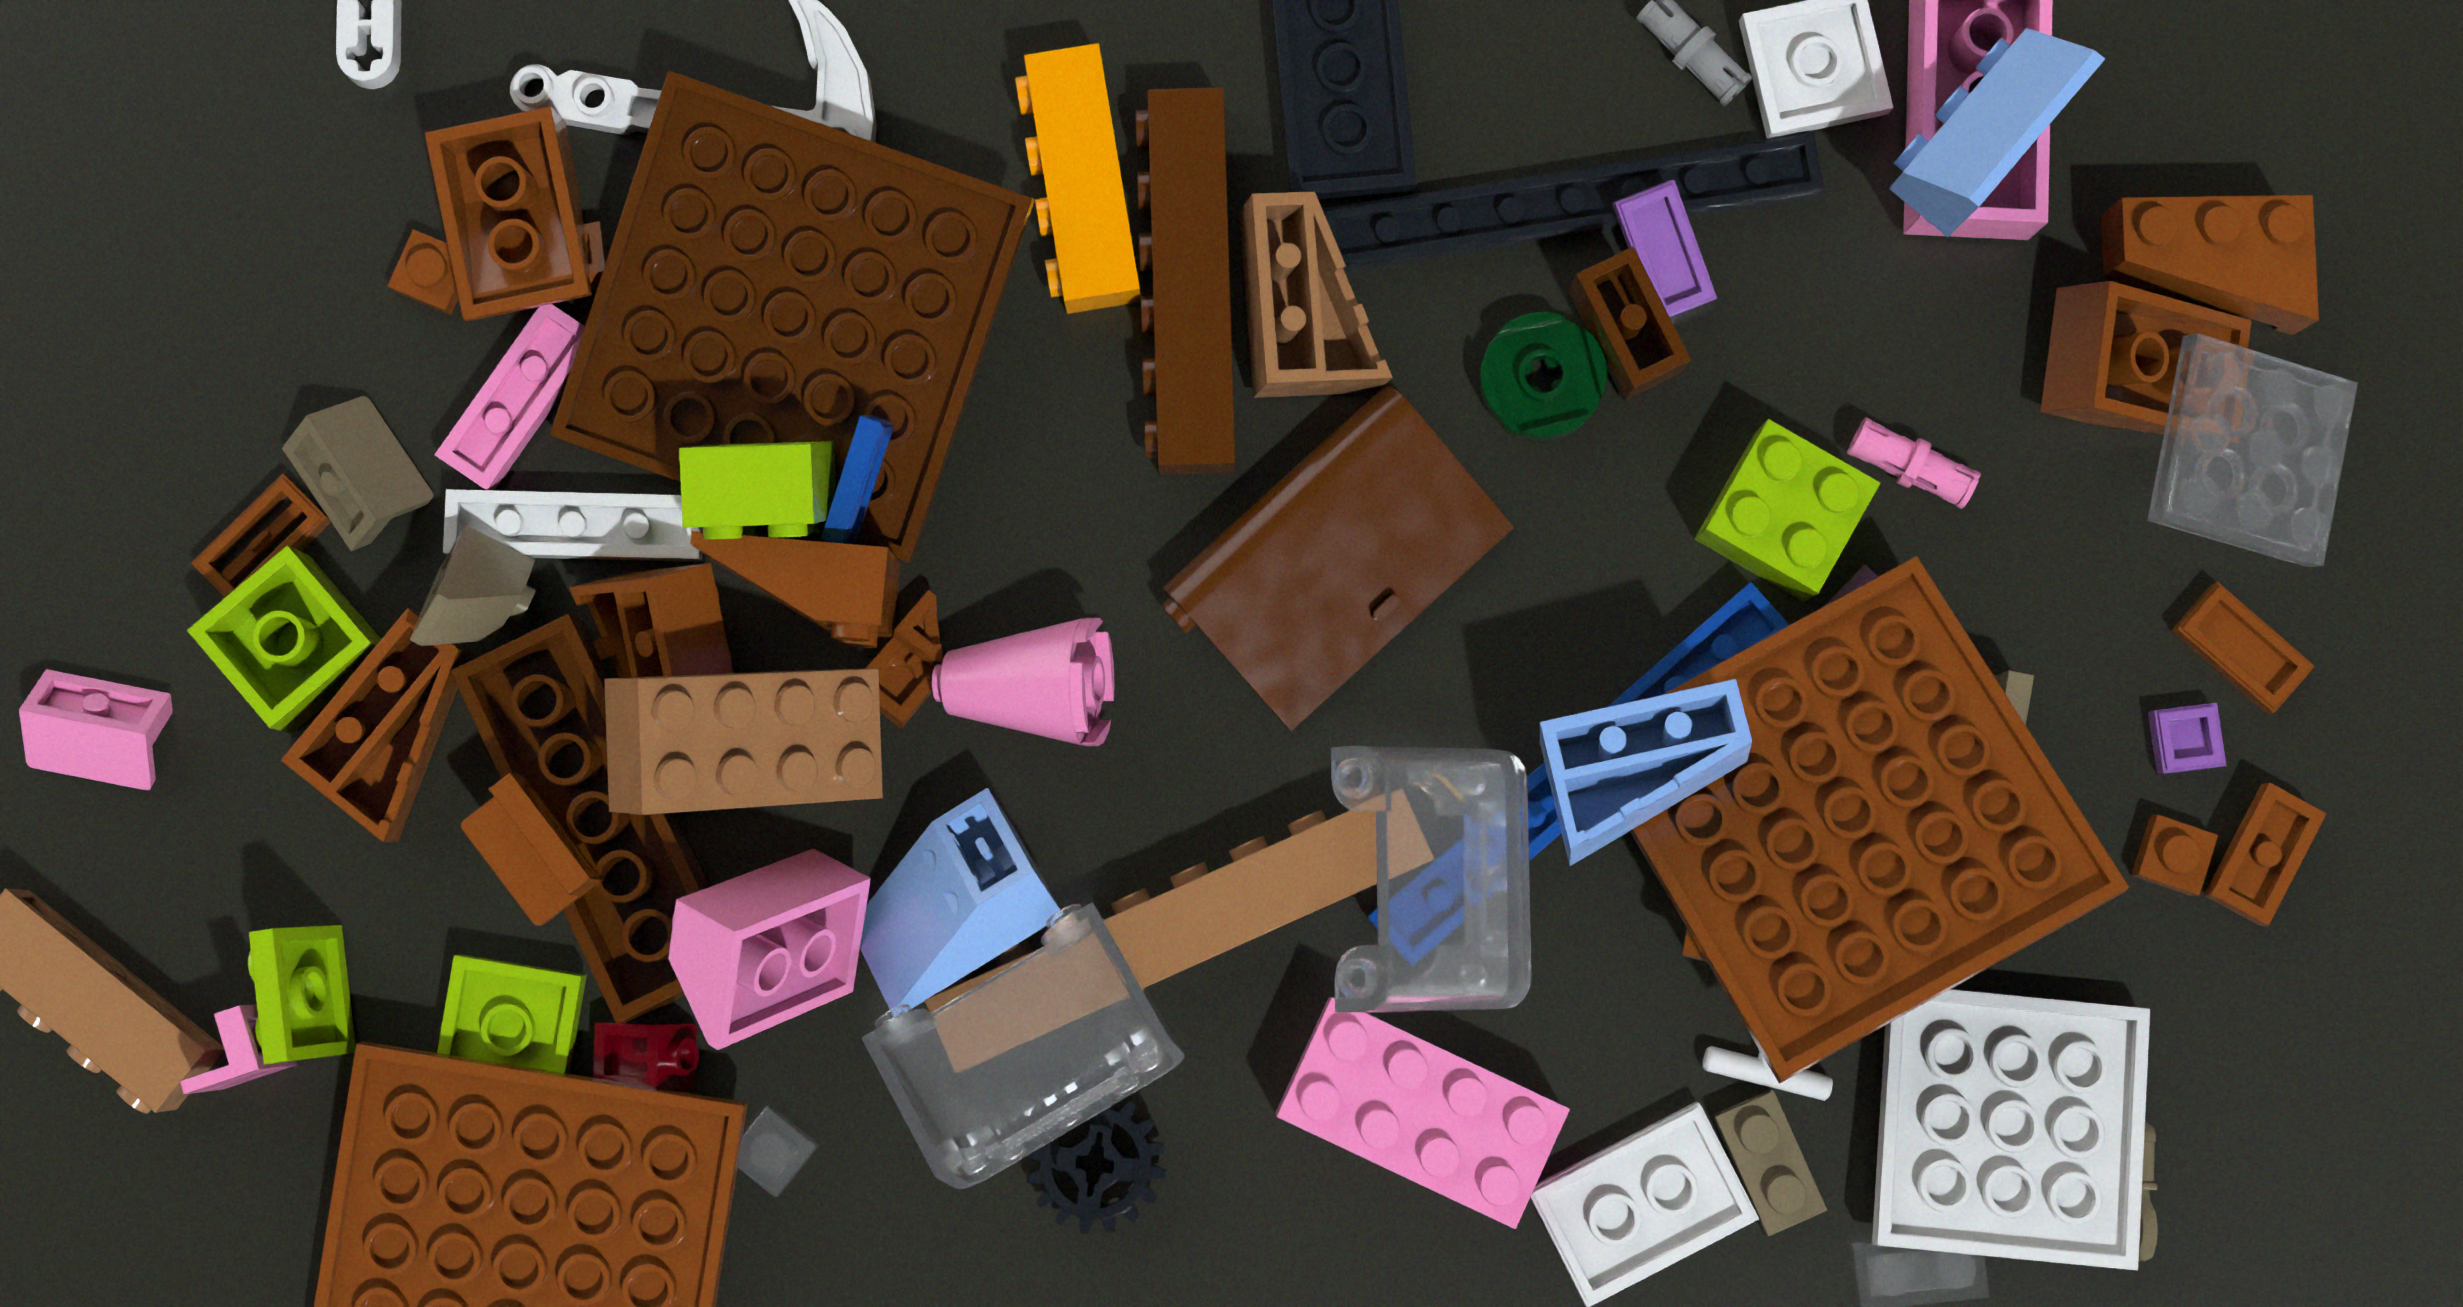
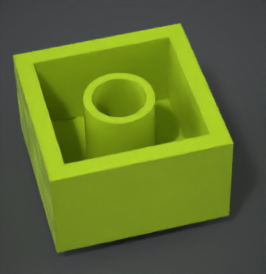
[1694,419,1880,602]
[679,441,836,539]
[187,545,381,734]

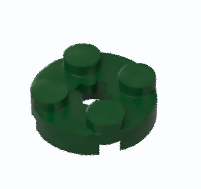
[1479,312,1607,441]

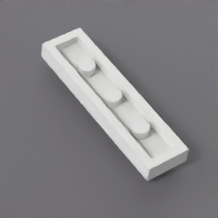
[443,489,703,562]

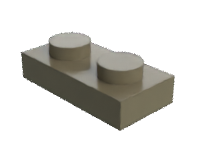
[1711,1090,1828,1237]

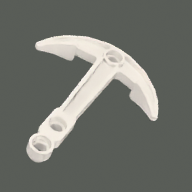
[510,0,877,143]

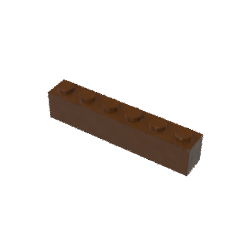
[1136,87,1235,475]

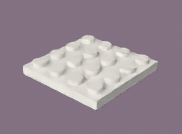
[1872,989,2150,1271]

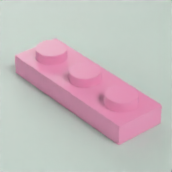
[434,304,585,491]

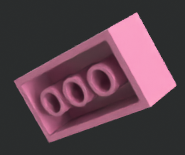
[1903,0,2053,240]
[1275,997,1570,1229]

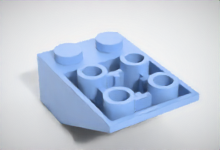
[860,788,1063,1019]

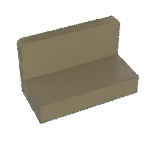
[282,396,434,551]

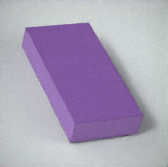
[1612,180,1717,317]

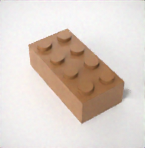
[604,669,883,815]

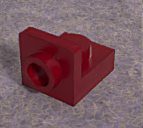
[593,1022,699,1091]

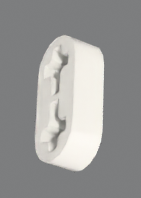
[336,0,402,89]

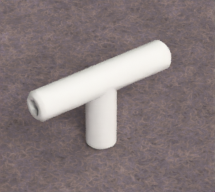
[1702,1046,1833,1101]

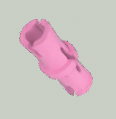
[1847,417,1981,509]

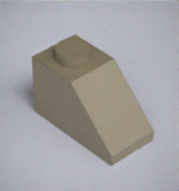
[410,525,536,646]

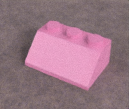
[668,848,871,1050]

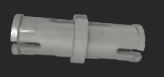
[1636,0,1753,107]

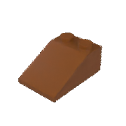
[425,106,592,322]
[2040,281,2252,444]
[690,531,901,648]

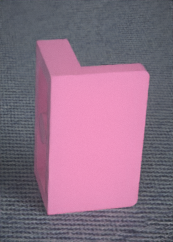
[19,669,173,790]
[180,1005,297,1095]

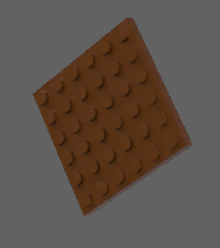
[549,70,1035,563]

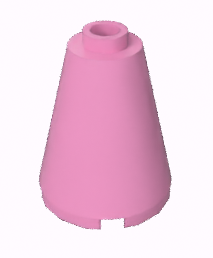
[932,617,1115,746]

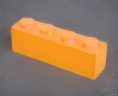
[1015,43,1141,314]

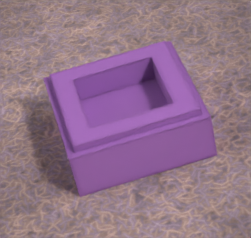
[2148,703,2227,775]

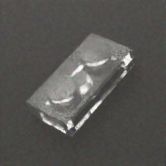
[1848,1241,1990,1307]

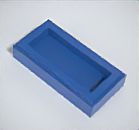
[821,415,894,544]

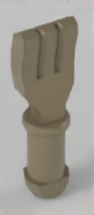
[2139,1121,2158,1261]

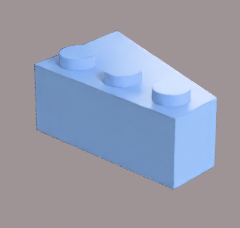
[1540,679,1752,866]

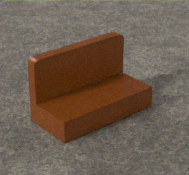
[461,773,602,926]

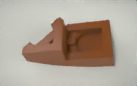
[866,590,943,729]

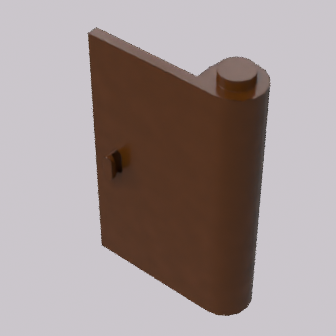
[1160,384,1514,731]

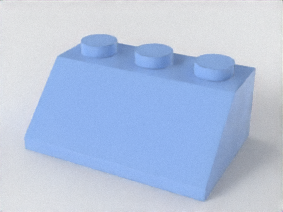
[1889,28,2105,237]

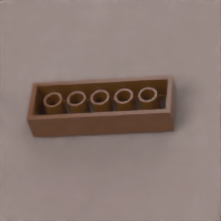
[451,614,710,1024]

